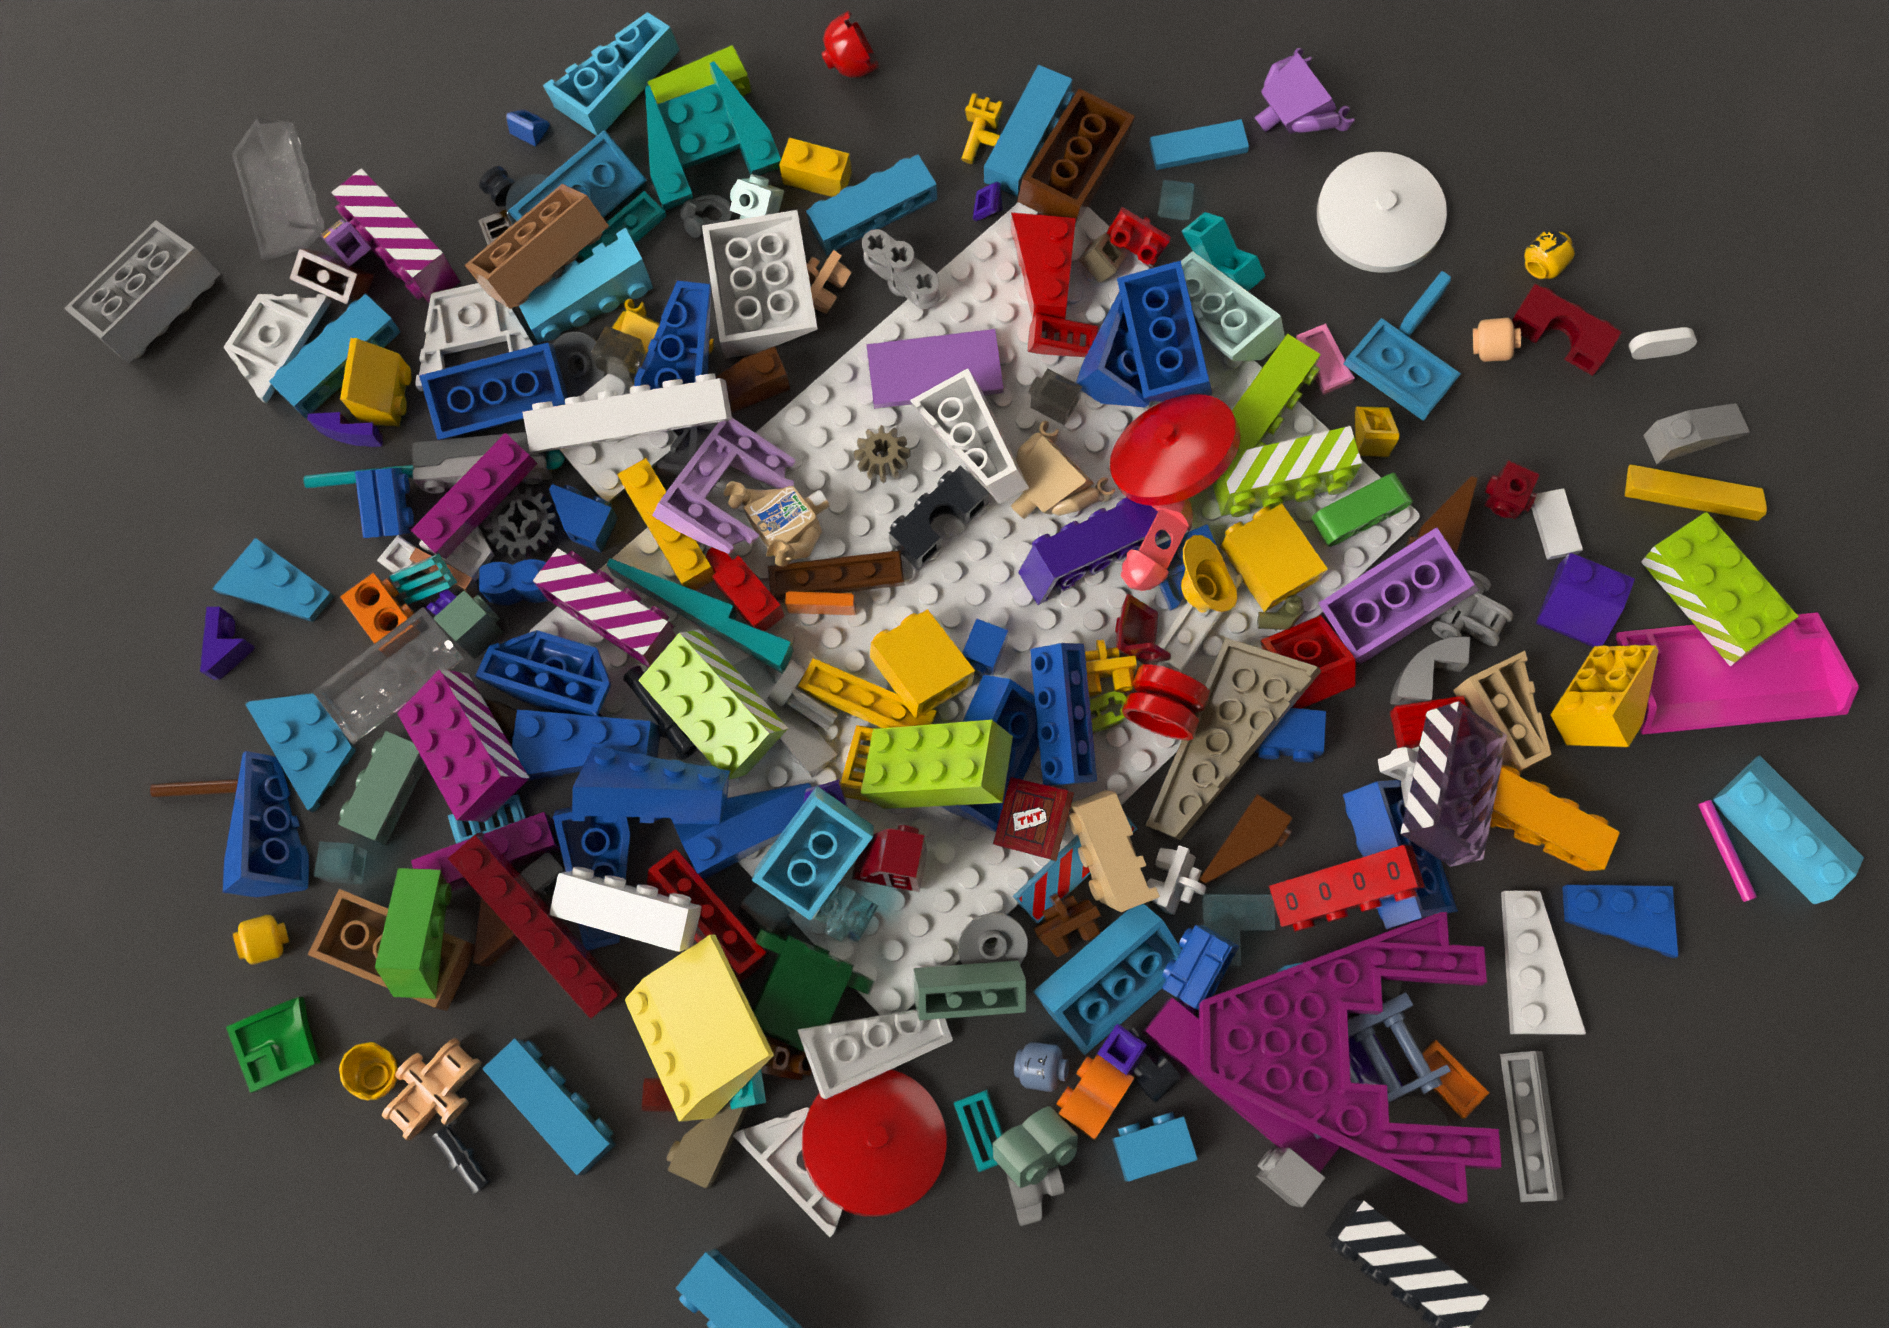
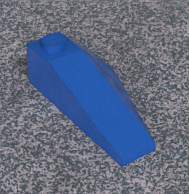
[1075,273,1150,408]
[223,751,309,898]
[674,783,812,880]

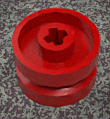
[1122,665,1210,741]

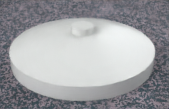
[1317,152,1447,273]

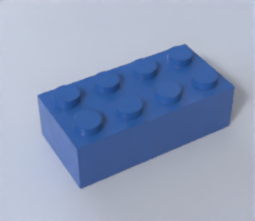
[419,342,568,440]

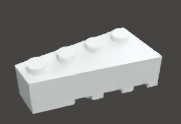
[910,369,1029,504]

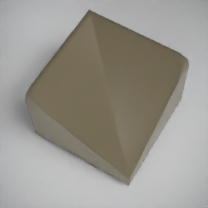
[1079,233,1126,283]

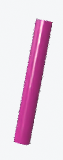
[1698,800,1757,902]

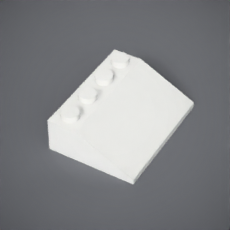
[702,210,817,359]

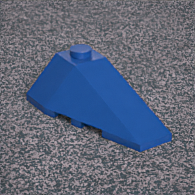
[634,281,711,390]
[553,807,630,950]

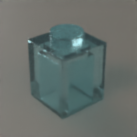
[314,841,367,884]

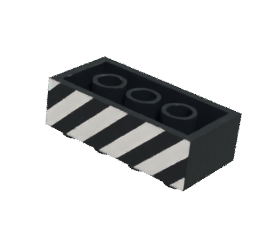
[1325,1199,1489,1328]

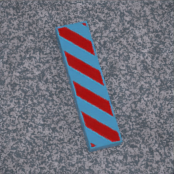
[1012,814,1137,924]

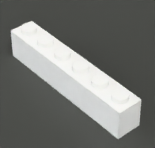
[523,374,732,453]

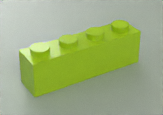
[1232,333,1321,452]

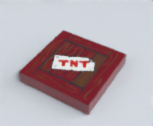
[993,777,1074,861]

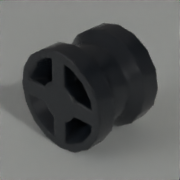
[479,166,516,207]

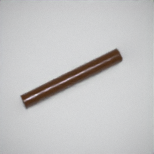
[150,779,238,797]

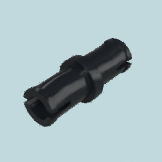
[431,1123,493,1196]

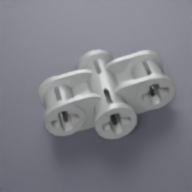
[862,229,940,309]
[1432,570,1514,646]

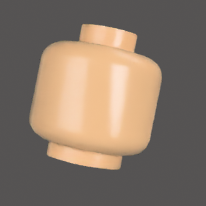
[1473,318,1521,362]

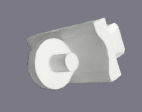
[1147,846,1206,915]

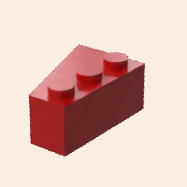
[1011,212,1076,320]

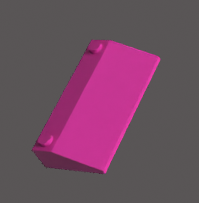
[1616,613,1859,735]

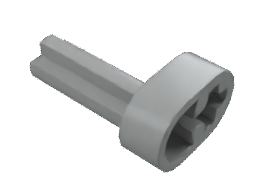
[767,660,838,730]

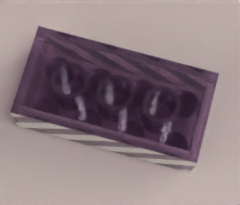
[1400,701,1507,867]

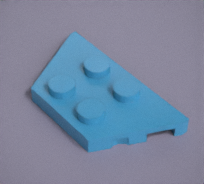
[245,693,356,813]

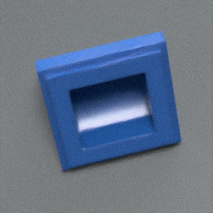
[506,110,550,147]

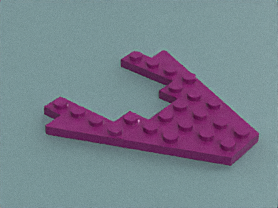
[1199,912,1502,1204]

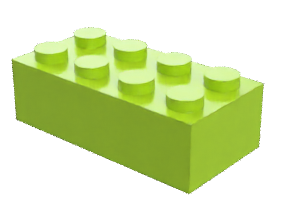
[861,720,1013,809]

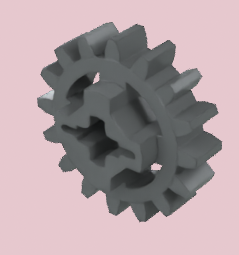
[484,487,559,559]

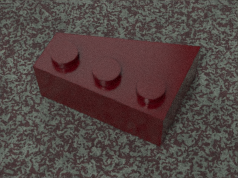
[852,825,928,893]

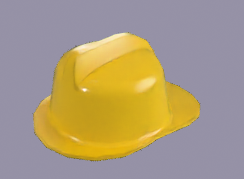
[1181,535,1237,613]

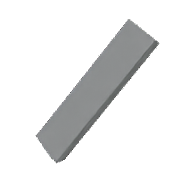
[733,655,838,778]
[1500,1051,1564,1202]

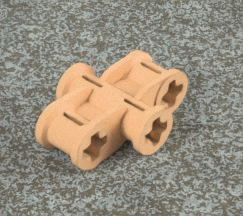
[382,1038,481,1141]

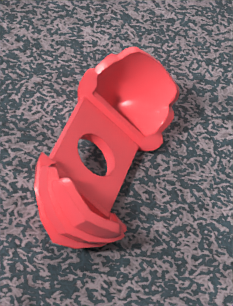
[1121,499,1193,591]

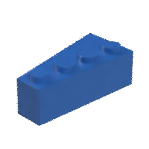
[512,709,660,781]
[572,747,730,825]

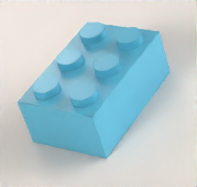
[752,786,874,920]

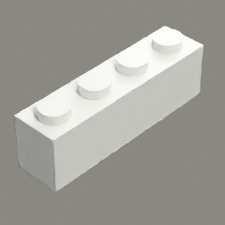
[549,867,702,952]

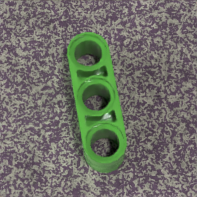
[1311,473,1413,547]

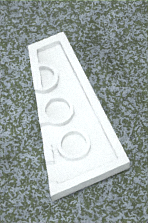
[1501,891,1586,1035]
[797,1010,953,1099]

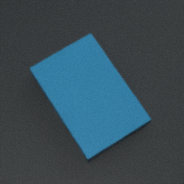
[1344,318,1461,421]

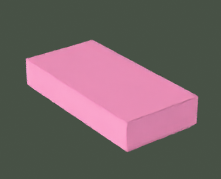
[1296,324,1355,395]

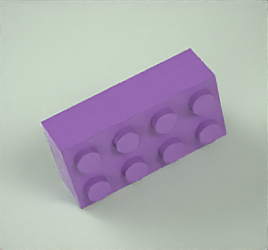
[1318,527,1479,664]

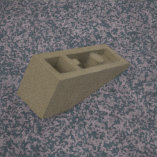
[667,1101,749,1189]

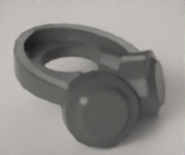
[680,195,732,238]

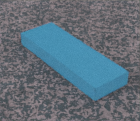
[1149,119,1249,170]

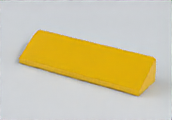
[1625,464,1767,521]

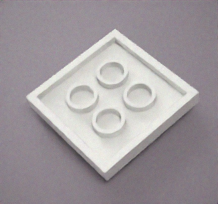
[559,366,678,503]

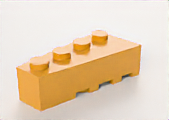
[1453,765,1620,871]

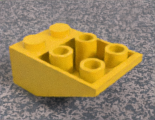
[1551,645,1659,747]

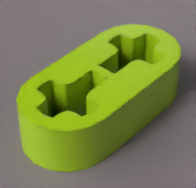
[1090,691,1127,734]

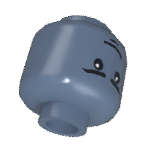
[1014,1042,1069,1092]

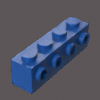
[1030,643,1097,786]

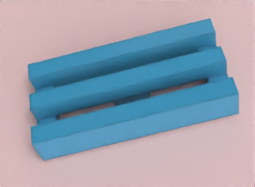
[1398,271,1451,337]

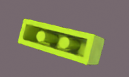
[647,45,751,104]

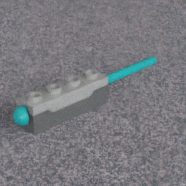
[304,432,565,493]

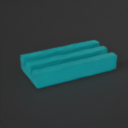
[389,553,457,605]
[954,1090,1003,1172]

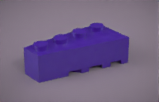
[1018,497,1164,605]

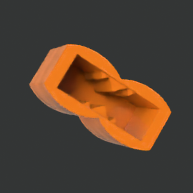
[1056,1054,1134,1140]

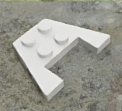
[415,283,534,391]

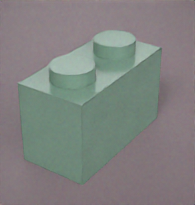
[433,591,503,659]

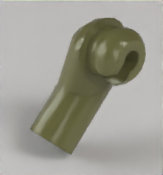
[1257,595,1304,630]

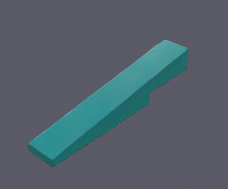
[606,558,794,674]

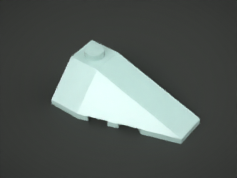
[1181,251,1285,361]

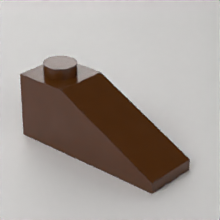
[716,346,790,413]
[1405,476,1478,554]
[1198,794,1292,886]

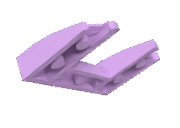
[652,418,795,554]

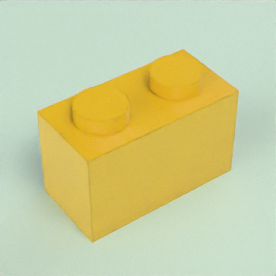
[779,138,852,197]

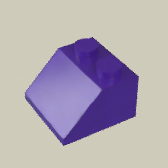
[1536,553,1635,647]

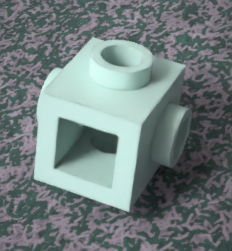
[730,174,784,219]

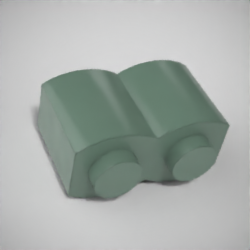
[993,1106,1078,1188]

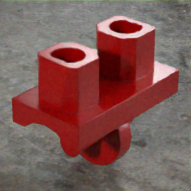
[1106,207,1171,265]

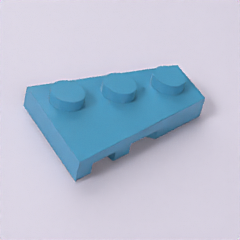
[212,538,334,622]

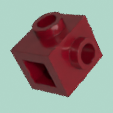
[1484,460,1540,519]

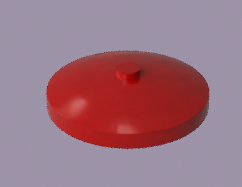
[1110,394,1241,506]
[801,1069,947,1217]

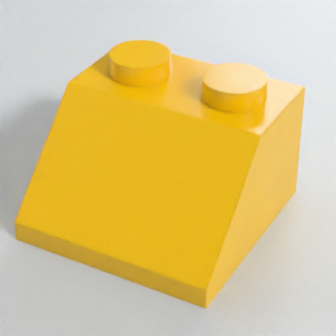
[340,338,411,427]

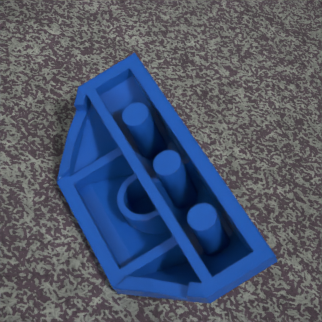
[475,630,611,716]

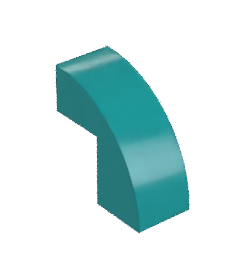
[1182,212,1266,291]

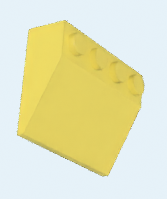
[625,935,774,1121]

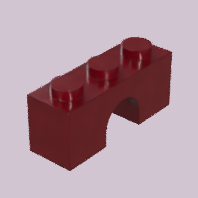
[1512,284,1622,376]

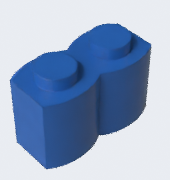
[479,559,548,605]

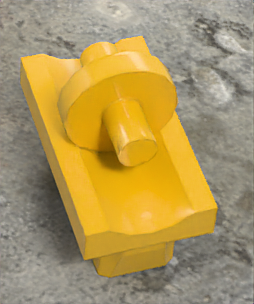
[1085,639,1137,697]

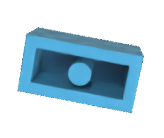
[1112,1112,1198,1181]

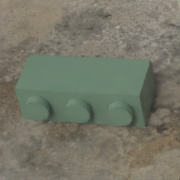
[338,731,426,846]
[913,960,1026,1020]

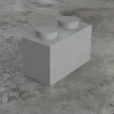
[1256,1148,1325,1207]

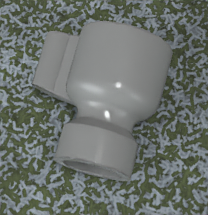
[1007,1166,1065,1226]

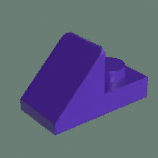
[200,606,255,680]

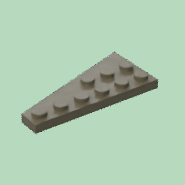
[1146,637,1321,840]

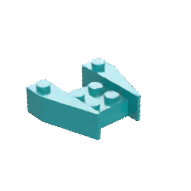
[645,61,781,211]

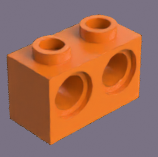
[340,573,420,656]

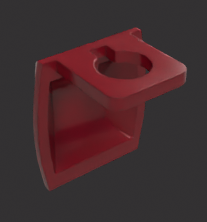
[1115,594,1171,665]

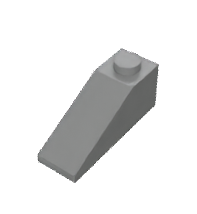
[1643,403,1750,464]

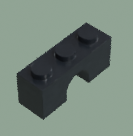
[889,465,989,570]

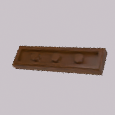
[768,550,905,600]

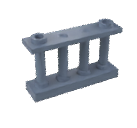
[1314,993,1450,1139]

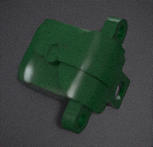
[752,929,875,1052]

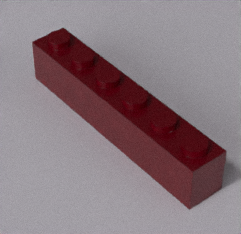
[447,831,621,1019]

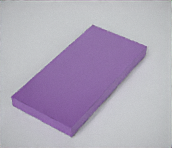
[866,329,1004,409]

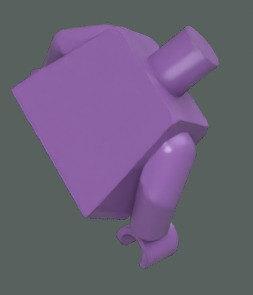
[1254,48,1355,134]

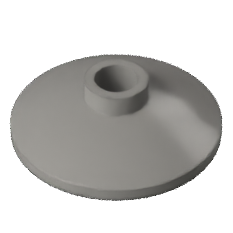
[958,913,1028,964]

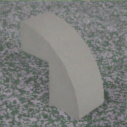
[1390,637,1470,705]

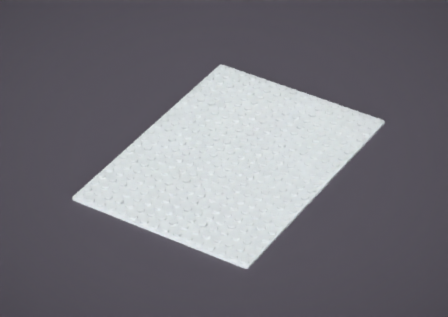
[529,202,1419,1015]

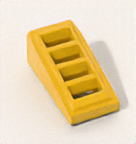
[840,725,874,803]

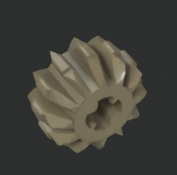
[854,425,911,483]

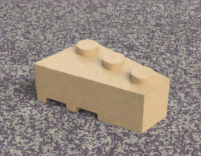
[1453,651,1551,773]
[1067,790,1160,912]

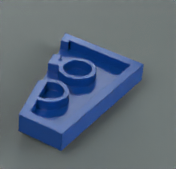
[1562,885,1678,958]

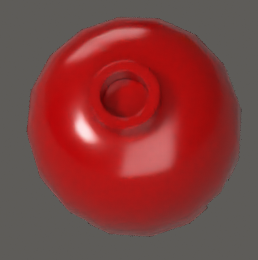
[821,11,879,78]

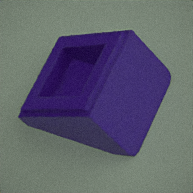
[1097,1024,1147,1075]

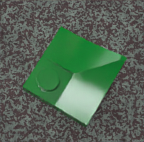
[226,997,321,1093]

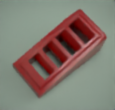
[1027,314,1099,357]

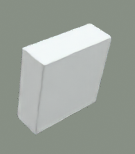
[377,535,416,579]

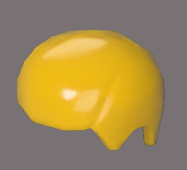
[339,1042,398,1101]

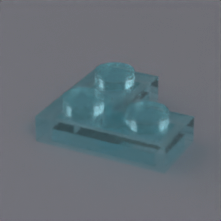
[1202,894,1275,967]

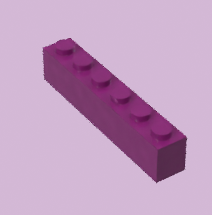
[1142,997,1340,1173]

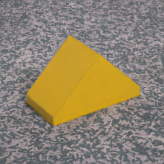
[1355,406,1400,457]

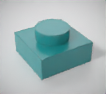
[730,1069,766,1110]

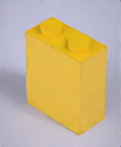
[1220,504,1328,612]
[870,609,975,719]

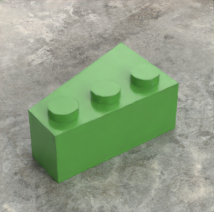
[375,868,451,999]

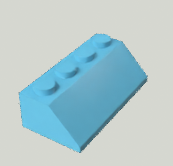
[1712,755,1864,904]

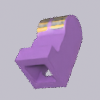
[320,219,371,266]

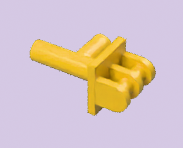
[961,93,1003,164]

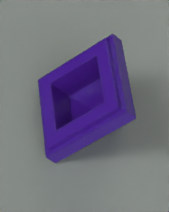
[973,182,1003,221]

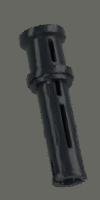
[623,666,699,760]

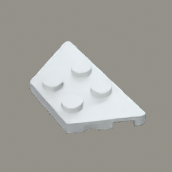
[224,294,331,403]
[733,1107,842,1237]

